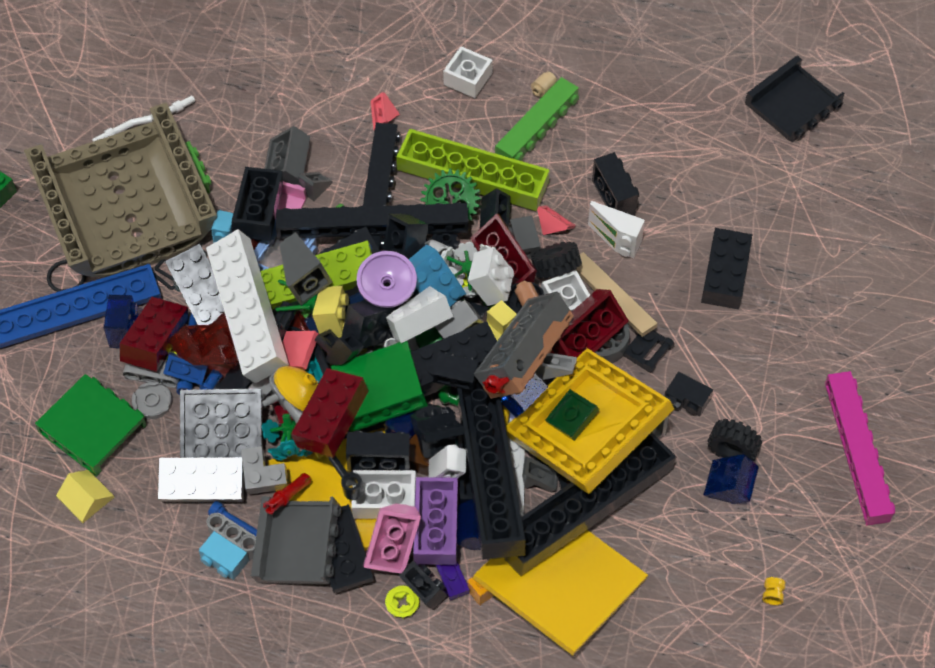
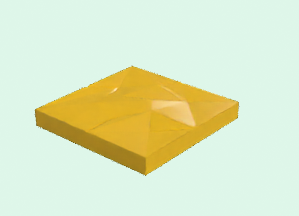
[505,348,674,494]

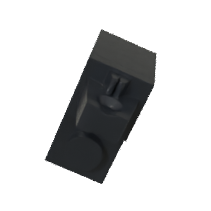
[664,371,714,417]

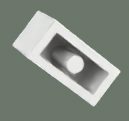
[429,445,466,478]

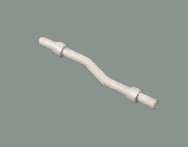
[92,95,195,141]

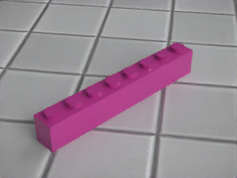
[825,371,895,526]

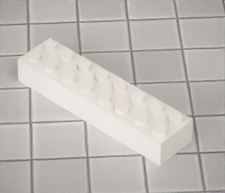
[206,230,289,384]

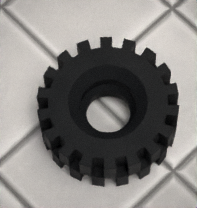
[531,241,582,279]
[707,419,762,465]

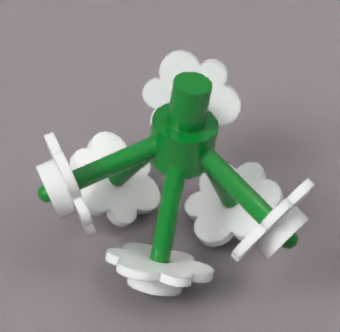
[441,242,491,297]

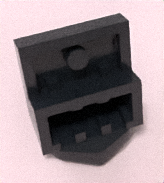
[410,403,464,458]

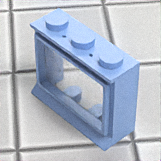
[254,220,318,271]

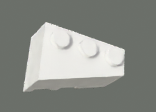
[386,286,453,343]

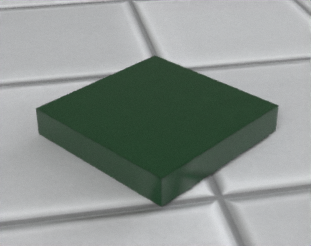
[545,389,600,441]

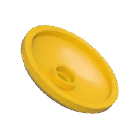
[274,366,319,411]

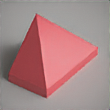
[370,92,400,130]
[537,205,576,235]

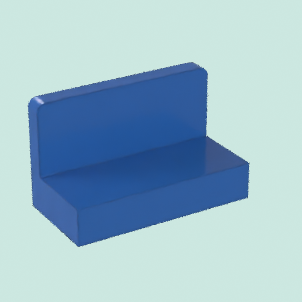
[163,352,208,385]

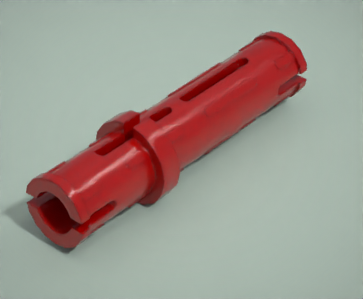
[263,473,311,514]

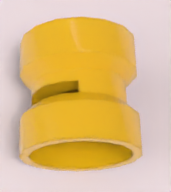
[762,577,786,605]

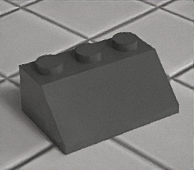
[264,126,310,185]

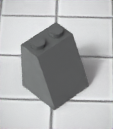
[279,232,332,306]

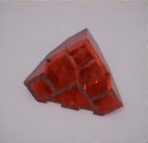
[169,312,239,366]

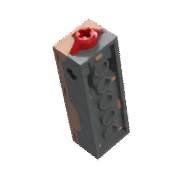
[474,291,574,398]

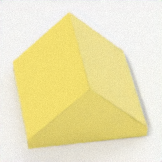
[56,470,115,524]

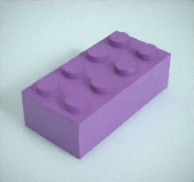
[414,477,458,565]

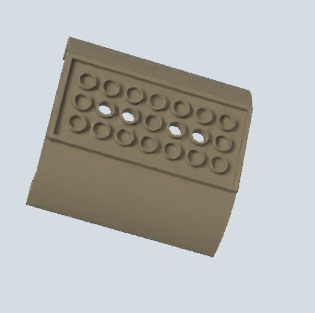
[24,102,217,277]

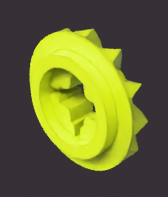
[385,586,419,619]

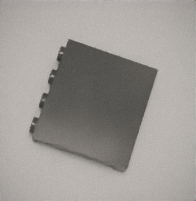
[251,496,341,584]

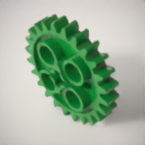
[420,169,482,221]

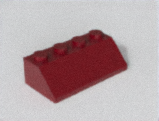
[470,214,537,286]
[552,289,629,357]

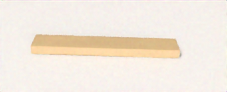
[574,252,657,337]

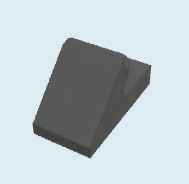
[522,456,559,492]

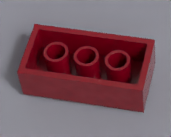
[120,297,188,372]
[291,368,369,458]

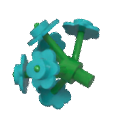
[261,414,313,460]

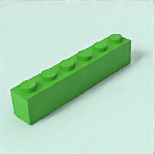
[495,77,579,161]

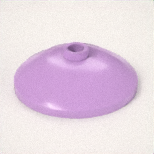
[357,251,417,308]

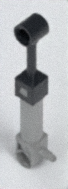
[262,372,364,500]

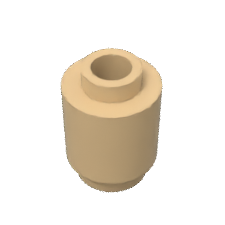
[531,72,557,97]

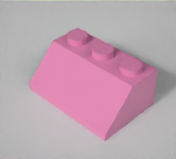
[363,503,421,573]

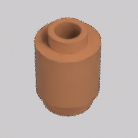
[514,281,539,306]

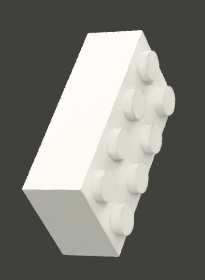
[158,458,244,502]

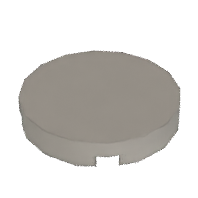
[132,382,172,419]

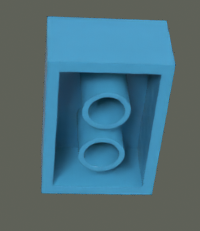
[409,244,466,306]

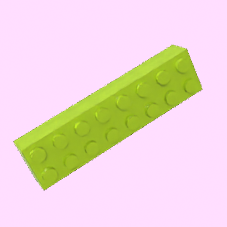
[396,129,550,211]

